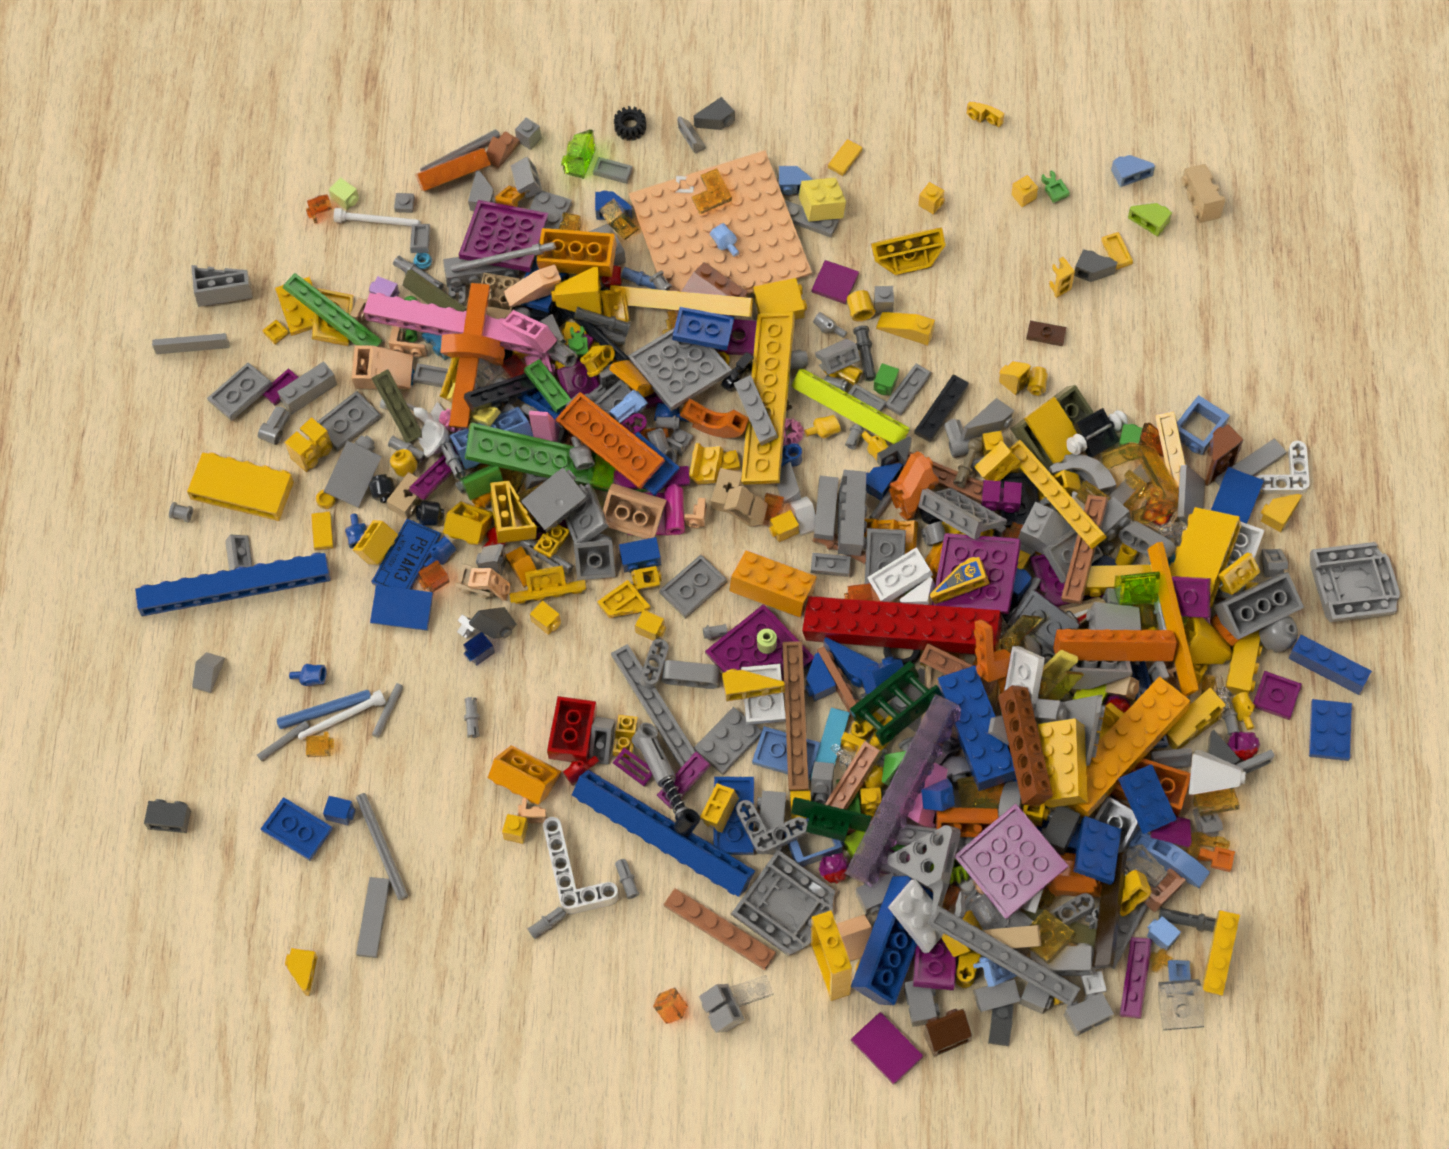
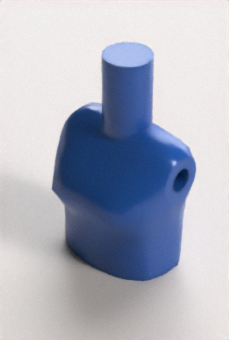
[654,403,689,422]
[345,514,367,549]
[423,536,456,570]
[289,664,327,686]

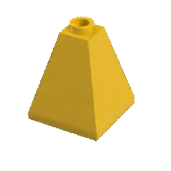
[551,266,602,315]
[1184,617,1233,664]

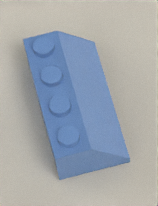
[449,407,534,469]

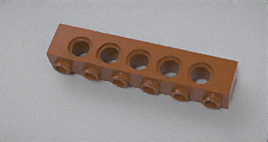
[998,685,1053,806]

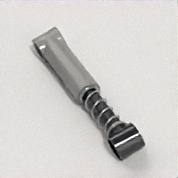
[632,722,700,837]

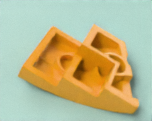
[609,360,654,397]
[864,518,918,554]

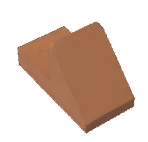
[486,131,520,168]

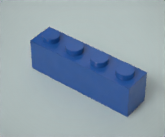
[1288,635,1372,695]

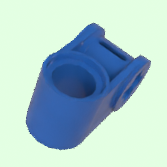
[781,443,803,467]

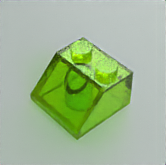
[561,129,596,179]
[1114,571,1160,605]

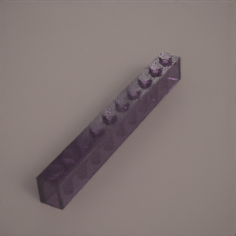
[845,694,961,888]

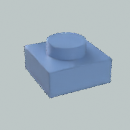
[1168,960,1191,982]

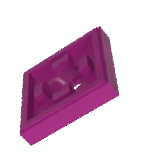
[719,319,757,356]

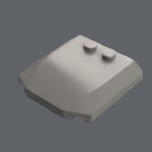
[1310,542,1400,622]
[731,850,835,956]

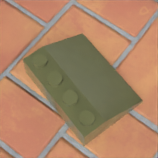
[1011,385,1093,470]

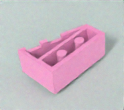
[894,756,948,828]

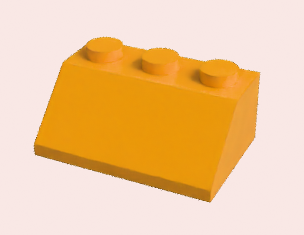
[487,745,562,805]

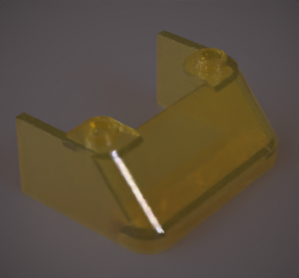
[1101,442,1179,525]
[1001,615,1084,701]

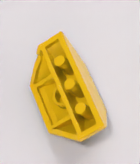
[871,227,946,275]

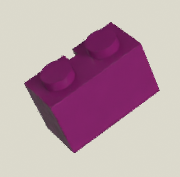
[981,480,1022,513]

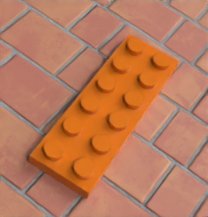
[555,392,665,489]

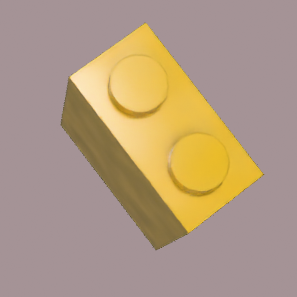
[753,278,807,320]

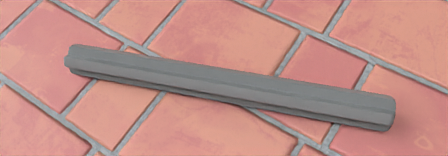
[356,793,408,900]

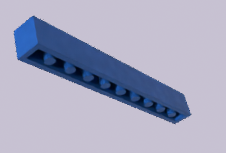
[135,552,331,617]
[572,770,755,897]

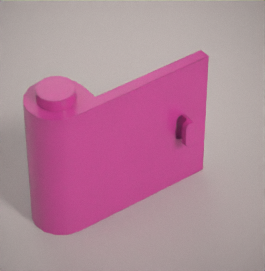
[627,484,685,535]

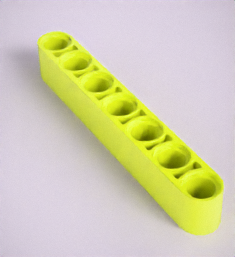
[791,369,910,444]

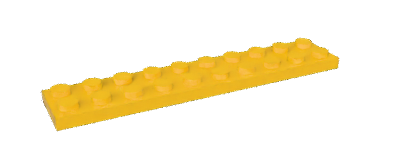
[741,312,795,485]

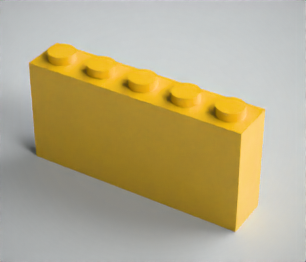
[187,452,294,521]
[1169,507,1241,608]

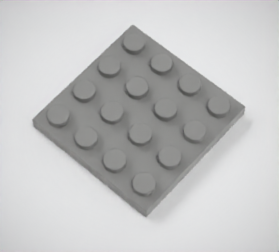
[628,328,732,411]

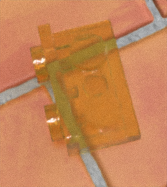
[1193,788,1240,816]

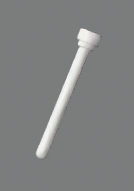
[334,208,421,226]
[298,689,386,740]

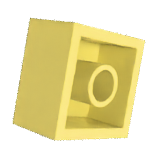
[799,178,846,222]

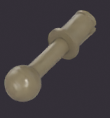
[953,438,983,488]

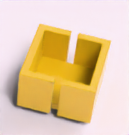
[285,417,333,472]

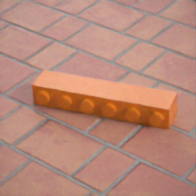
[1053,629,1177,661]

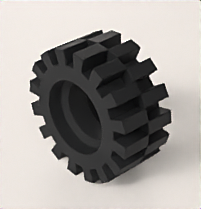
[614,106,646,141]

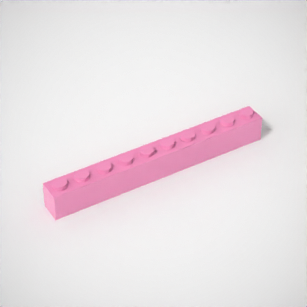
[363,293,544,357]

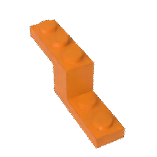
[974,620,1011,695]

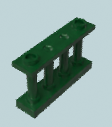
[849,661,943,747]

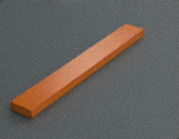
[449,283,490,429]

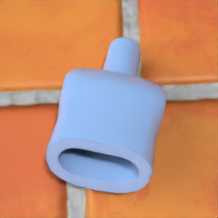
[709,223,739,257]

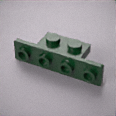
[791,797,872,842]

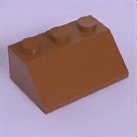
[681,262,748,317]
[1205,424,1244,486]

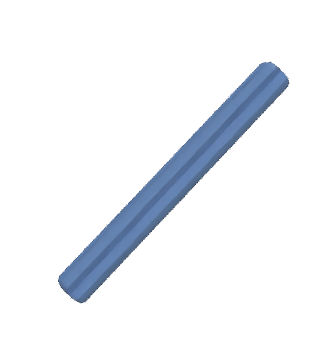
[277,690,371,729]

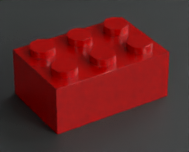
[547,696,598,762]

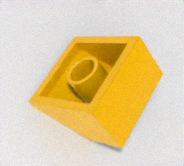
[443,501,494,545]

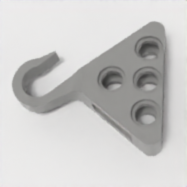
[887,825,966,919]

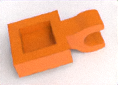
[1197,846,1235,872]

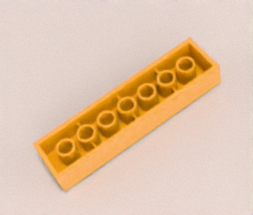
[1067,676,1190,818]

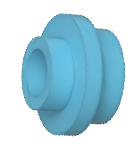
[414,253,432,269]

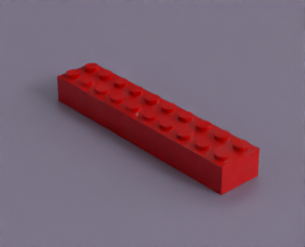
[802,596,1002,654]

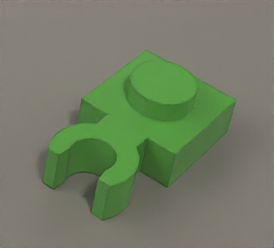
[1041,170,1070,203]
[568,326,588,358]

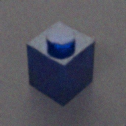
[463,632,495,666]

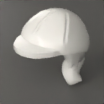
[414,407,450,457]

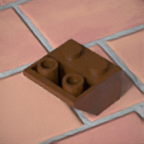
[924,1008,972,1057]

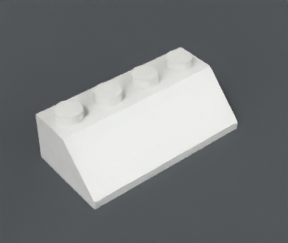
[1216,522,1264,598]

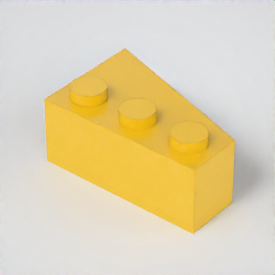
[490,481,536,543]
[1166,688,1226,749]

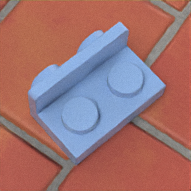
[973,956,1017,987]

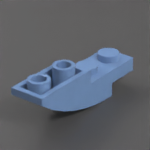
[1129,829,1210,889]

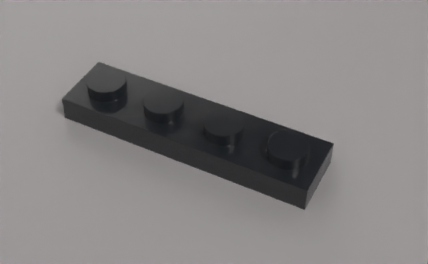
[463,373,537,412]
[914,374,969,442]

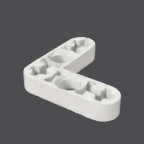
[1257,441,1310,494]

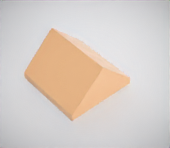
[836,915,872,962]

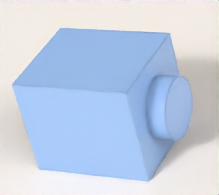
[1147,916,1181,952]

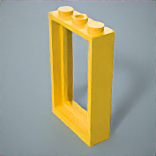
[811,911,852,1001]

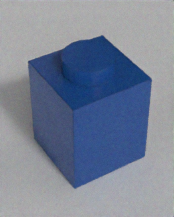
[323,796,356,826]

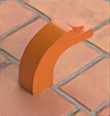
[440,334,505,366]
[680,398,749,438]

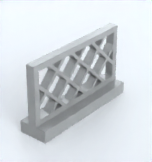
[918,488,1007,539]

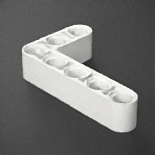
[543,817,619,914]

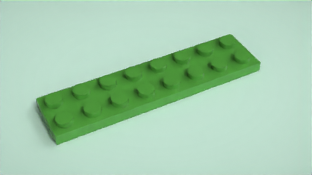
[465,423,615,492]

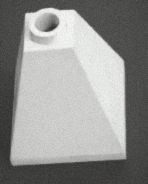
[1189,750,1246,795]

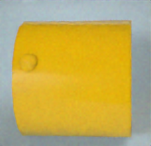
[846,290,876,322]

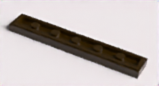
[1092,852,1127,969]

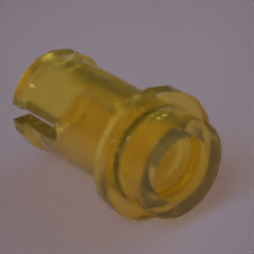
[1200,675,1217,696]

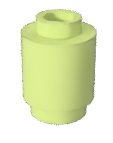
[757,629,777,654]

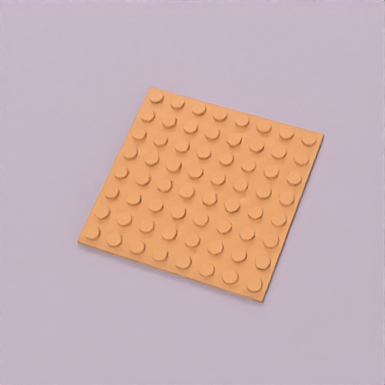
[629,150,812,319]

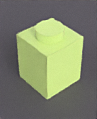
[328,177,359,210]

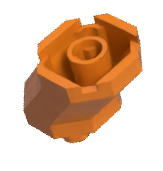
[889,451,939,521]
[1048,853,1102,898]

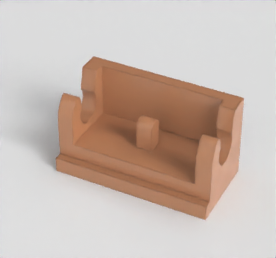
[1143,868,1186,913]

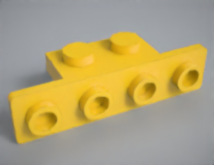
[509,565,586,604]

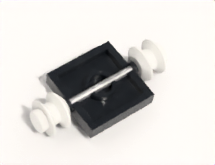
[1067,408,1128,457]

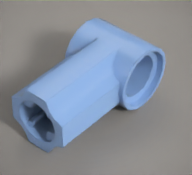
[609,390,648,423]

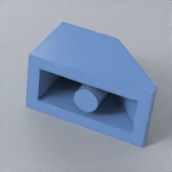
[1111,155,1155,187]

